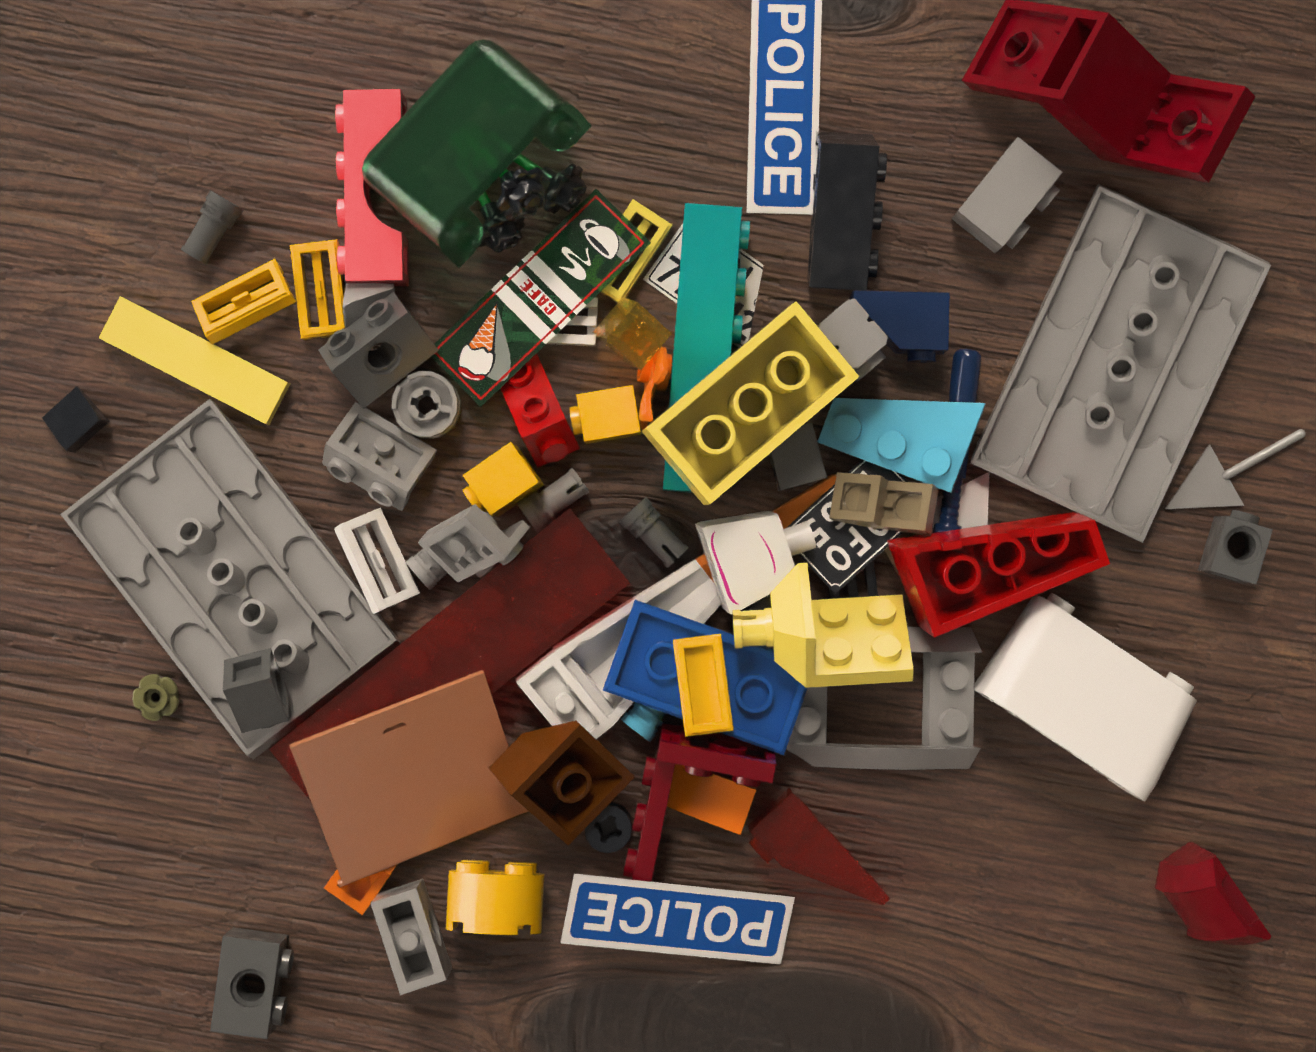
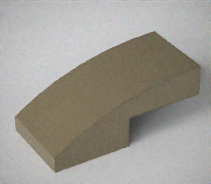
[829,472,939,535]

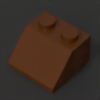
[489,720,635,846]

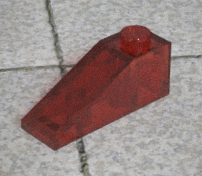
[748,787,890,905]

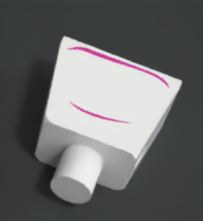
[695,511,816,615]

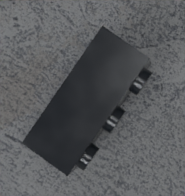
[807,131,887,291]

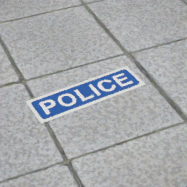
[746,0,822,215]
[560,874,795,964]

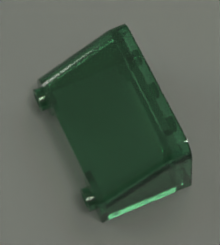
[362,39,592,268]

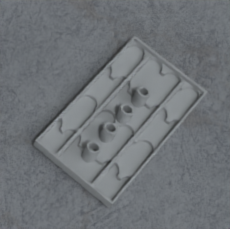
[971,183,1271,543]
[60,399,402,759]

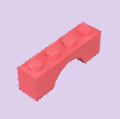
[335,89,409,286]

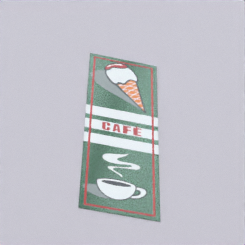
[431,189,651,407]

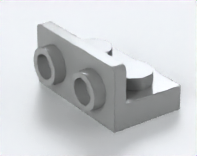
[322,402,437,511]
[418,504,530,582]

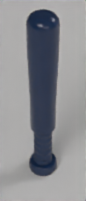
[933,349,981,533]

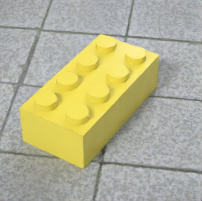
[641,301,859,505]

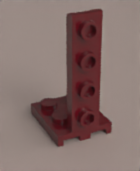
[623,721,776,882]

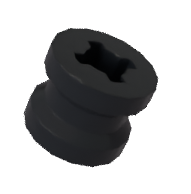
[584,801,632,853]

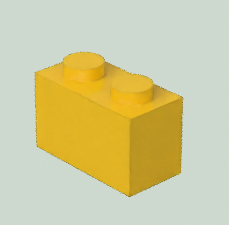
[463,442,544,517]

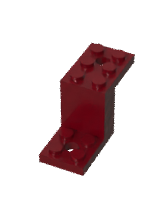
[961,0,1256,183]

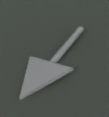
[1165,429,1306,509]

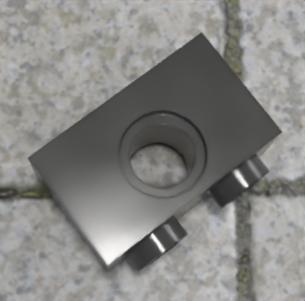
[318,292,439,408]
[210,927,294,1039]

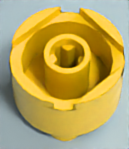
[445,860,545,935]

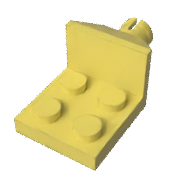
[732,563,914,688]

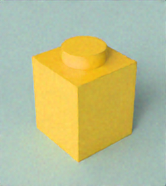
[569,385,641,444]

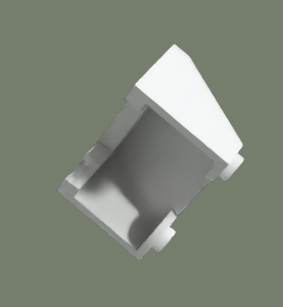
[974,593,1197,802]

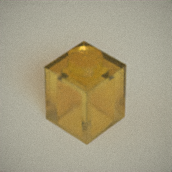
[592,297,672,370]

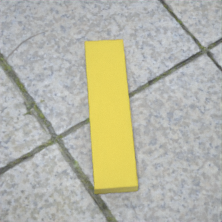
[99,296,290,425]

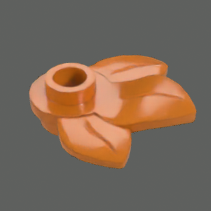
[637,346,672,430]

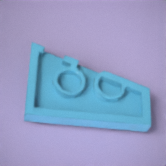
[817,398,986,493]

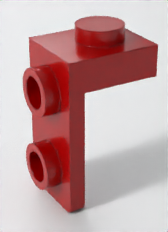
[498,351,580,468]

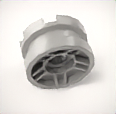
[392,371,461,439]

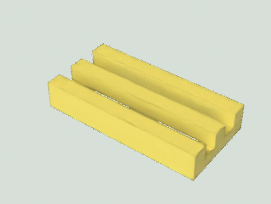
[583,199,672,305]

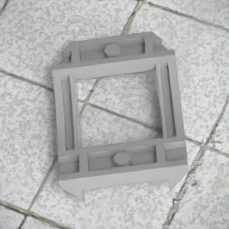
[786,627,982,770]

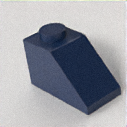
[849,291,950,363]

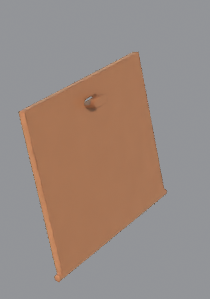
[289,670,529,888]

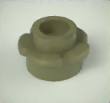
[132,674,179,721]

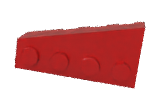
[887,512,1110,638]

